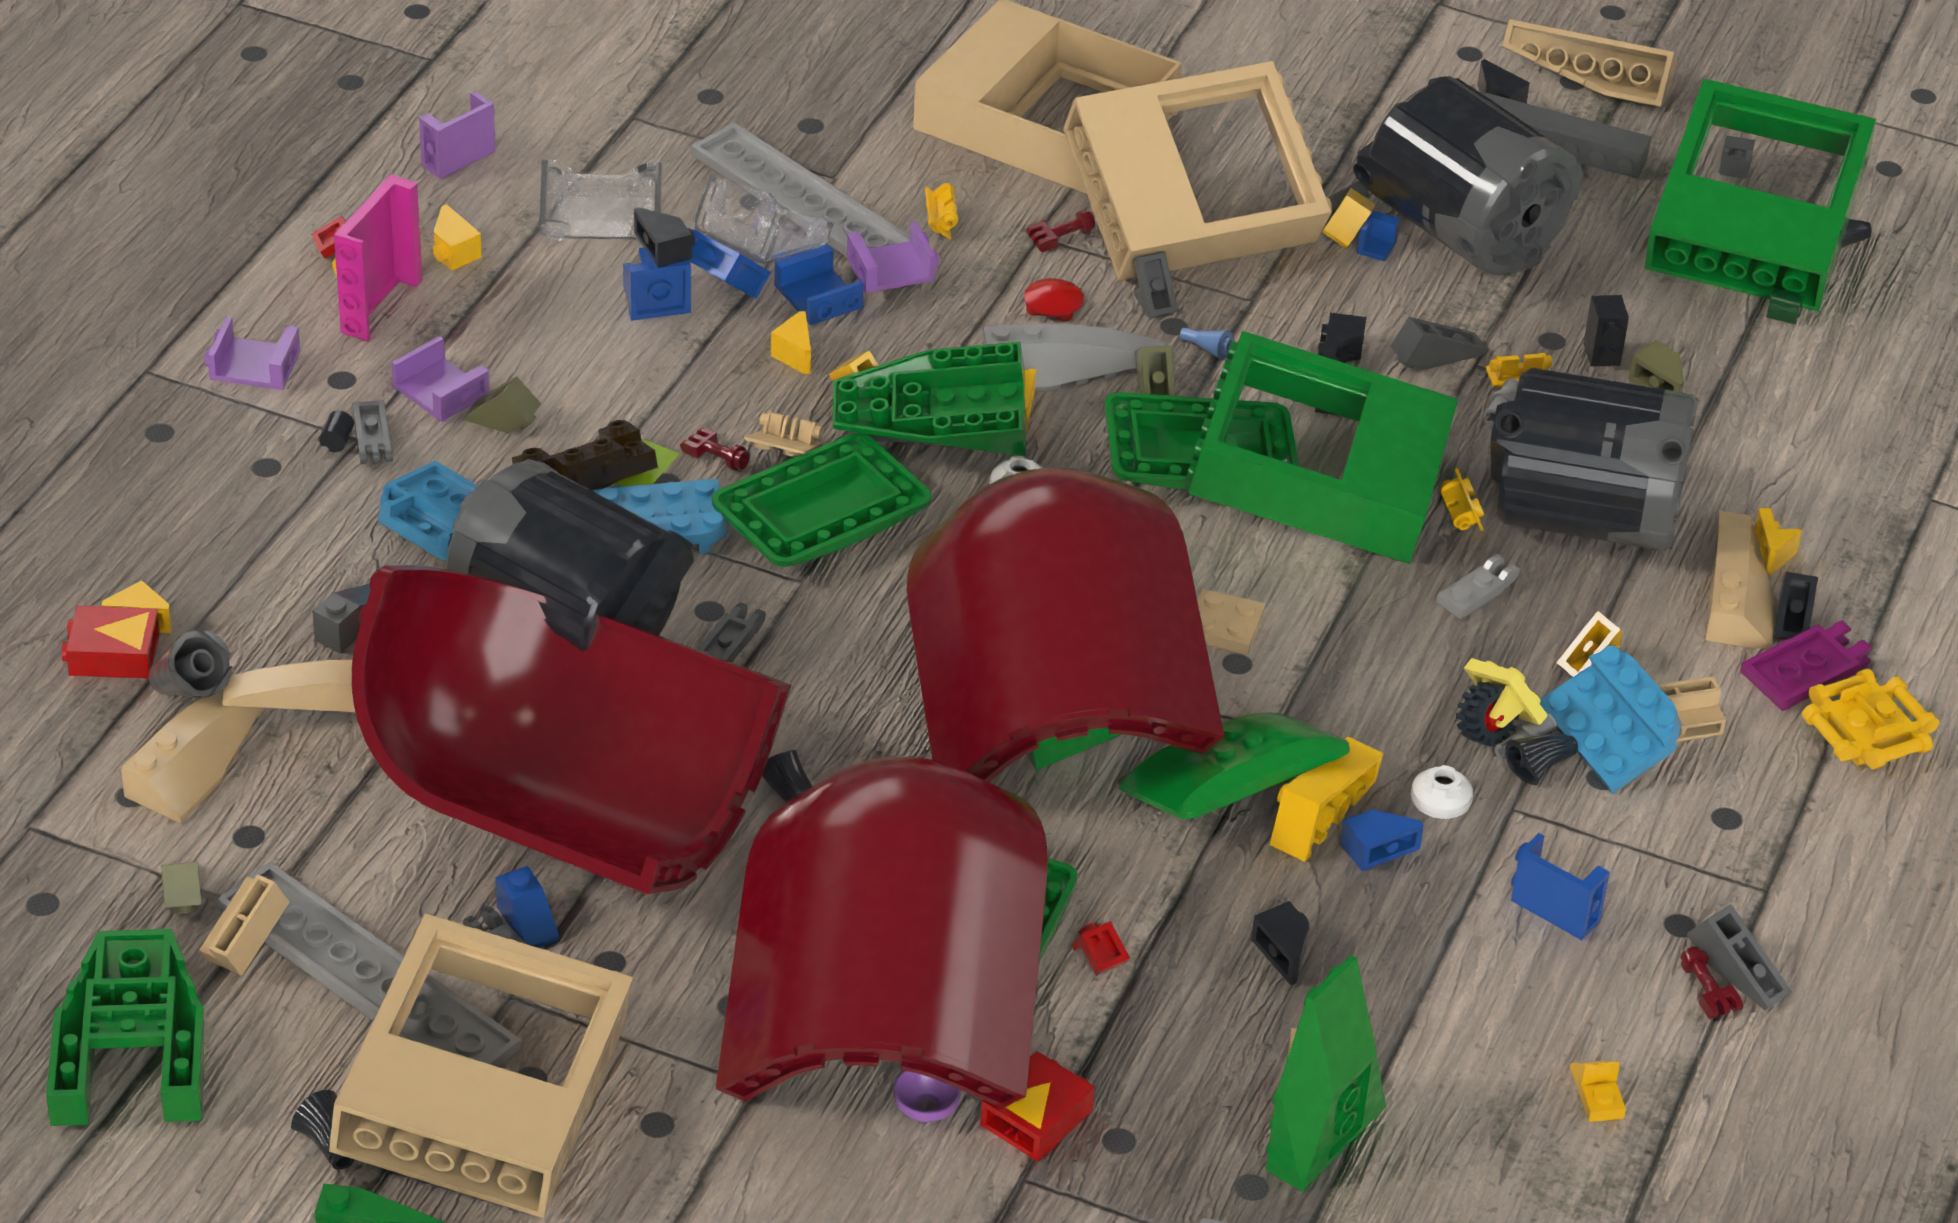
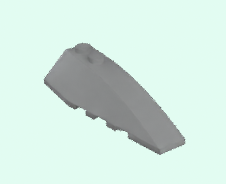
[982,323,1165,392]

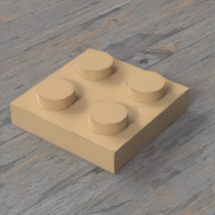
[1197,589,1265,655]

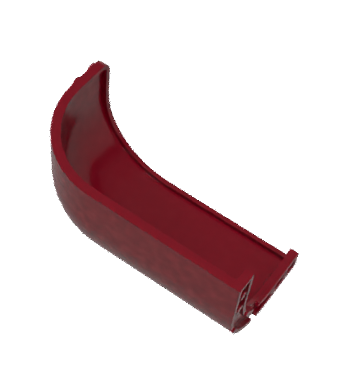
[907,468,1225,782]
[351,565,792,895]
[715,756,1048,1108]

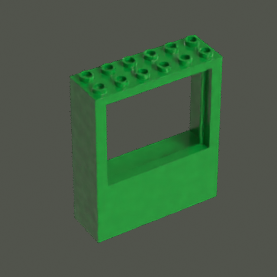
[1645,79,1876,312]
[1186,331,1458,564]

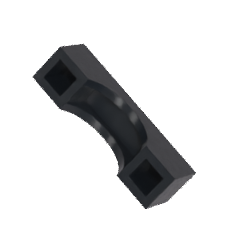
[1315,312,1367,415]

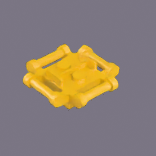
[1802,669,1940,770]

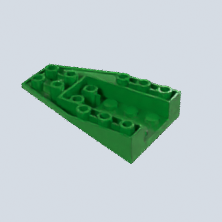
[832,341,1026,457]
[1266,955,1386,1192]

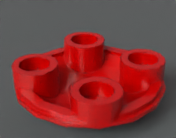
[1024,278,1084,322]

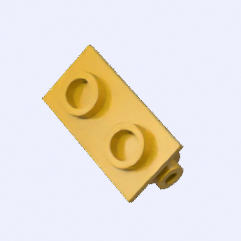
[925,183,959,240]
[1486,352,1552,387]
[1440,468,1484,531]

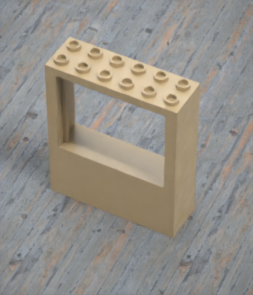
[913,0,1183,194]
[1063,61,1332,281]
[329,913,633,1218]

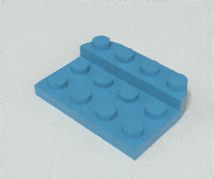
[378,461,478,561]
[591,479,727,554]
[1540,646,1682,794]

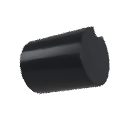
[319,410,354,452]

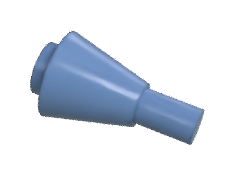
[1180,327,1235,360]

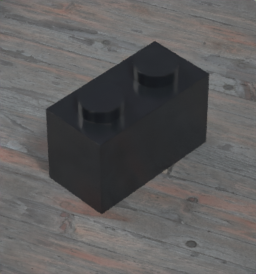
[1583,295,1629,367]

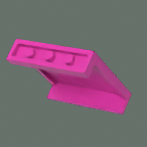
[334,174,422,341]

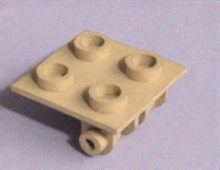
[744,411,823,457]

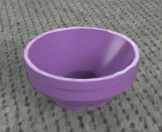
[894,1070,961,1122]

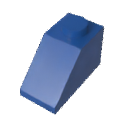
[1340,809,1424,871]
[495,866,559,948]

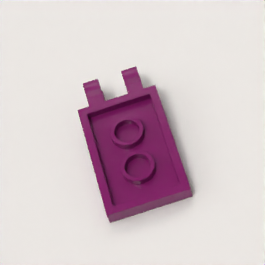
[1740,621,1873,711]

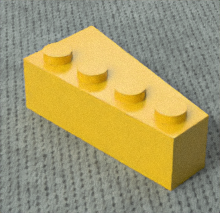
[1269,737,1383,862]

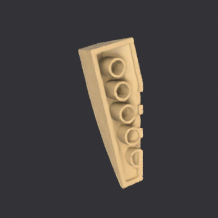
[1502,19,1678,108]
[1705,511,1775,650]
[222,660,355,712]
[121,690,265,823]

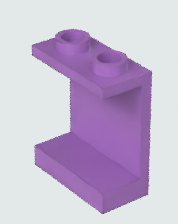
[419,91,496,179]
[847,221,939,293]
[205,317,300,390]
[392,336,490,422]

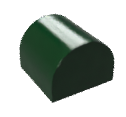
[1766,288,1804,324]

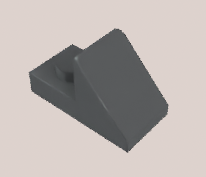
[1719,135,1755,179]
[1133,252,1178,318]

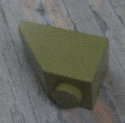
[1628,340,1684,392]
[1135,345,1175,396]
[464,376,541,433]
[161,862,202,914]

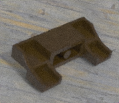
[512,420,658,490]

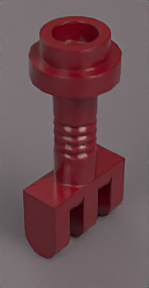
[1026,210,1095,252]
[680,427,750,470]
[1680,946,1743,1019]

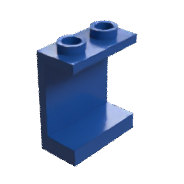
[690,229,771,299]
[774,244,864,325]
[1511,833,1610,940]

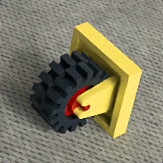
[1456,658,1548,746]

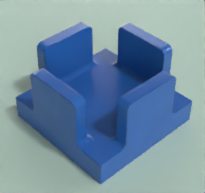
[623,247,691,321]

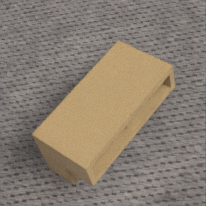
[1658,676,1726,742]
[199,874,290,976]

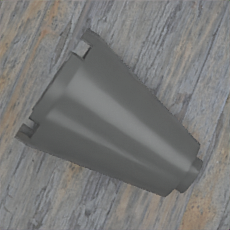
[149,630,232,698]

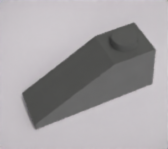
[1390,317,1489,369]
[312,584,371,654]
[1687,904,1792,1010]

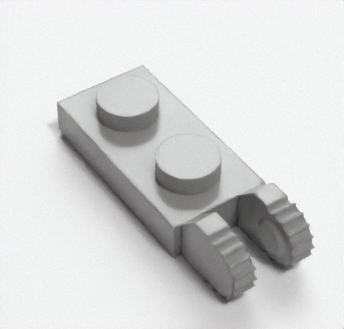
[1436,554,1520,620]

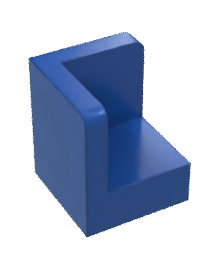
[1357,211,1400,261]

